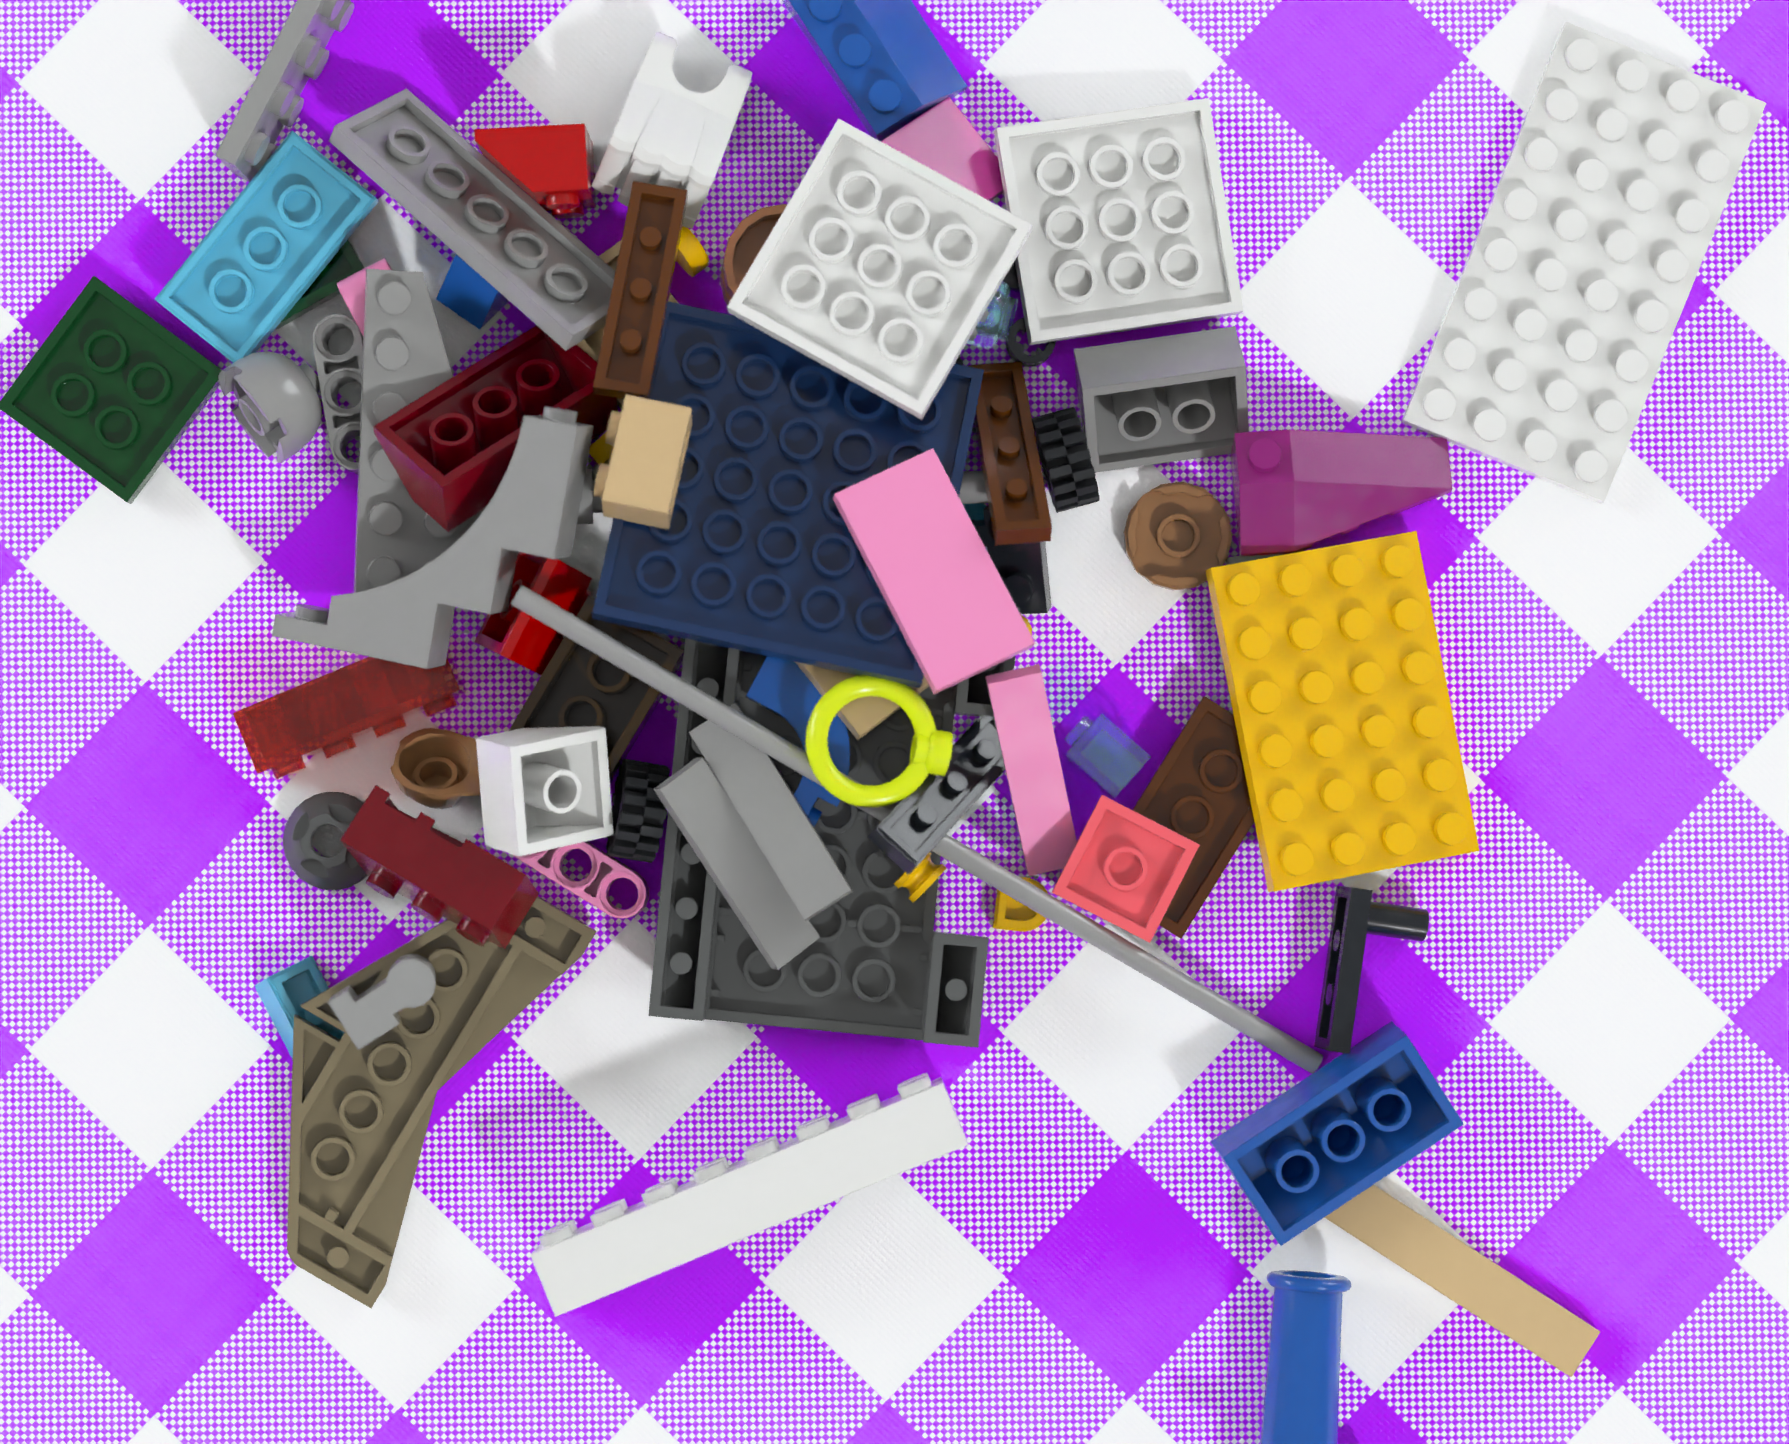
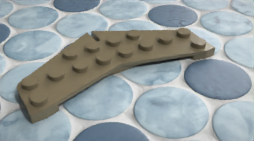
[287,896,596,1309]

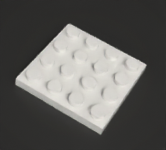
[994,98,1244,345]
[727,119,1032,420]

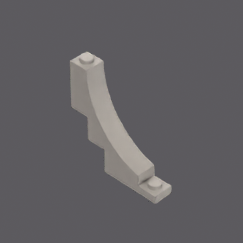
[272,406,594,669]

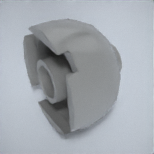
[218,351,322,463]

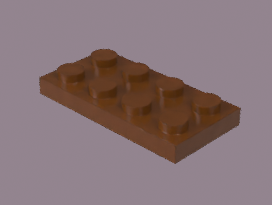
[1132,696,1254,939]

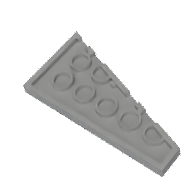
[354,269,484,593]

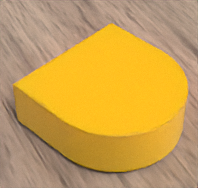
[993,877,1047,932]

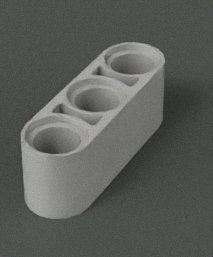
[312,314,363,475]

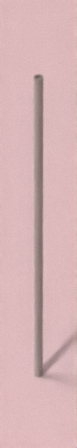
[511,585,1323,1074]

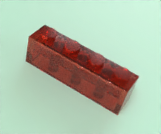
[233,649,466,780]

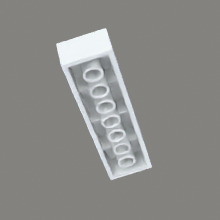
[530,1072,968,1317]

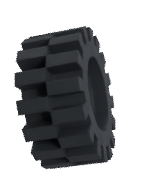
[1032,407,1100,513]
[606,759,670,863]

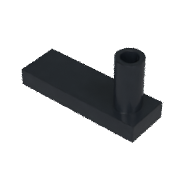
[1314,886,1429,1054]

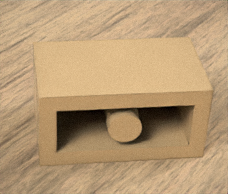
[594,394,692,530]

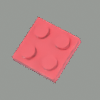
[1051,795,1200,943]

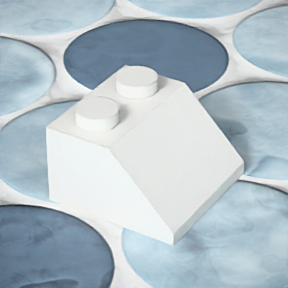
[476,726,614,856]

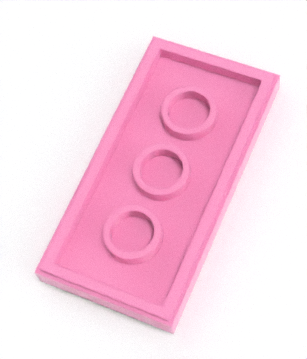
[833,448,1035,694]

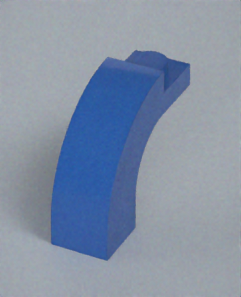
[746,656,850,827]

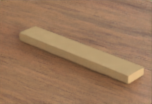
[1324,1185,1601,1378]

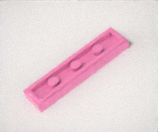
[985,664,1077,876]

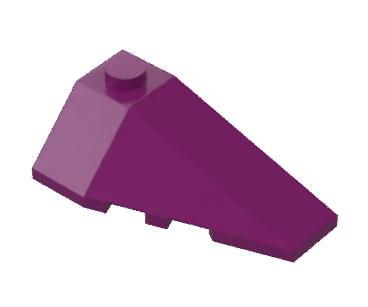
[1230,429,1453,556]

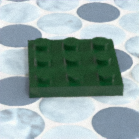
[0,276,222,504]

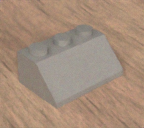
[1074,326,1249,473]

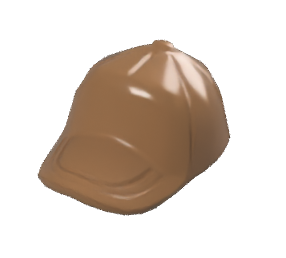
[390,728,481,810]

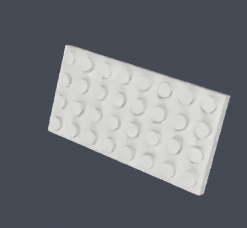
[1401,21,1767,504]

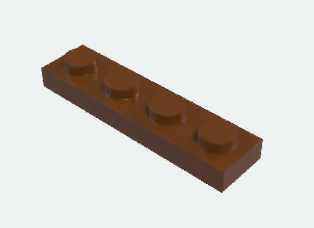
[593,181,688,399]
[968,362,1052,545]

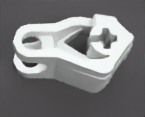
[592,32,752,229]

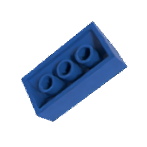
[781,0,968,141]
[1210,1021,1464,1246]

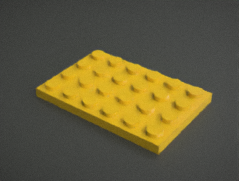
[1205,531,1480,892]

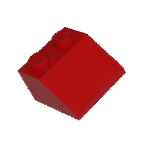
[474,123,597,219]
[474,552,593,675]

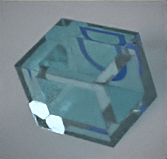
[1064,713,1151,798]

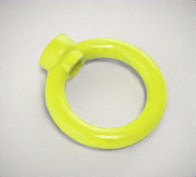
[805,675,953,808]

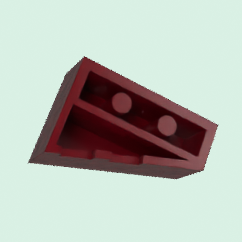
[340,785,539,949]

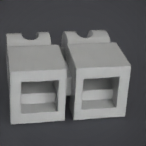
[328,954,436,1050]

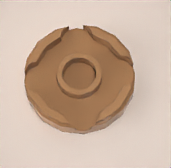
[1123,482,1232,591]

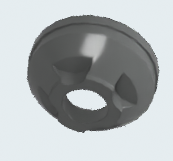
[283,791,368,890]

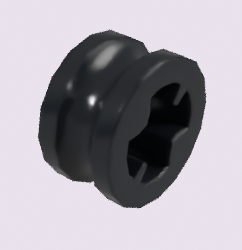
[1006,317,1056,367]

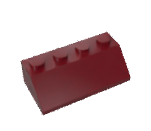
[373,325,618,532]

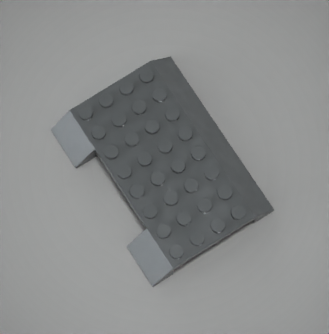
[648,608,1020,1048]

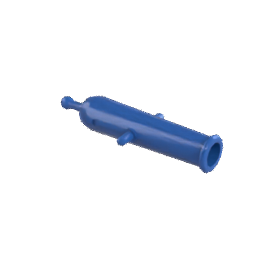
[1260,1270,1352,1444]

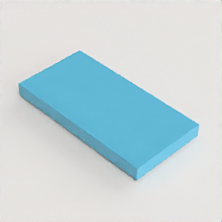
[155,130,379,363]

